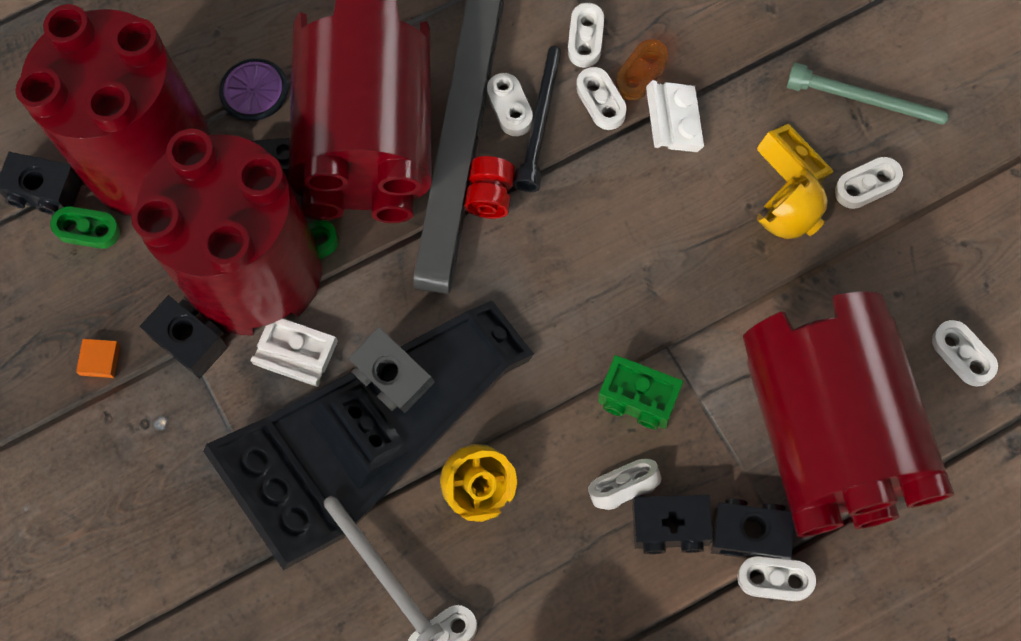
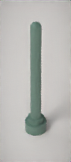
[786,62,949,124]

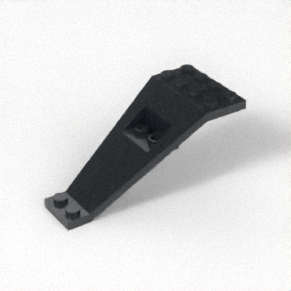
[203,301,534,570]

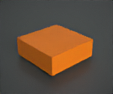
[76,339,120,378]

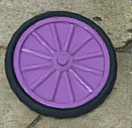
[219,58,288,121]

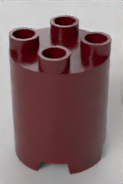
[288,0,432,223]
[15,4,210,216]
[131,129,322,336]
[743,292,955,537]

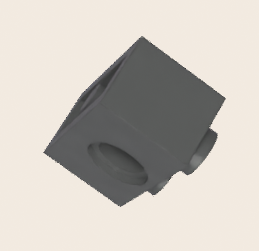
[348,327,435,413]

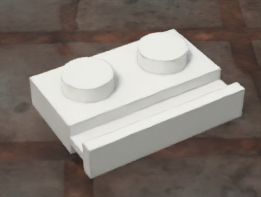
[646,80,704,152]
[250,319,338,387]

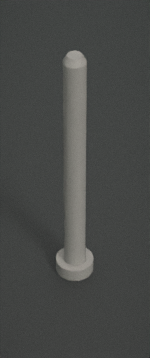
[324,496,444,641]

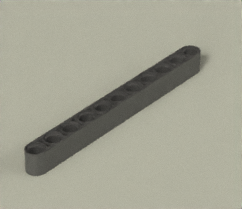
[413,0,505,294]

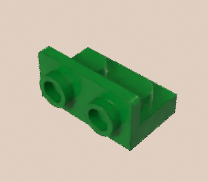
[598,355,683,430]

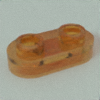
[616,39,668,100]

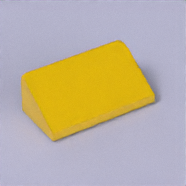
[757,124,834,183]

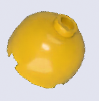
[757,169,827,239]
[440,444,517,522]

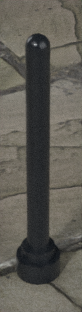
[513,46,561,192]

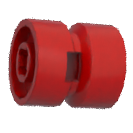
[464,156,515,219]

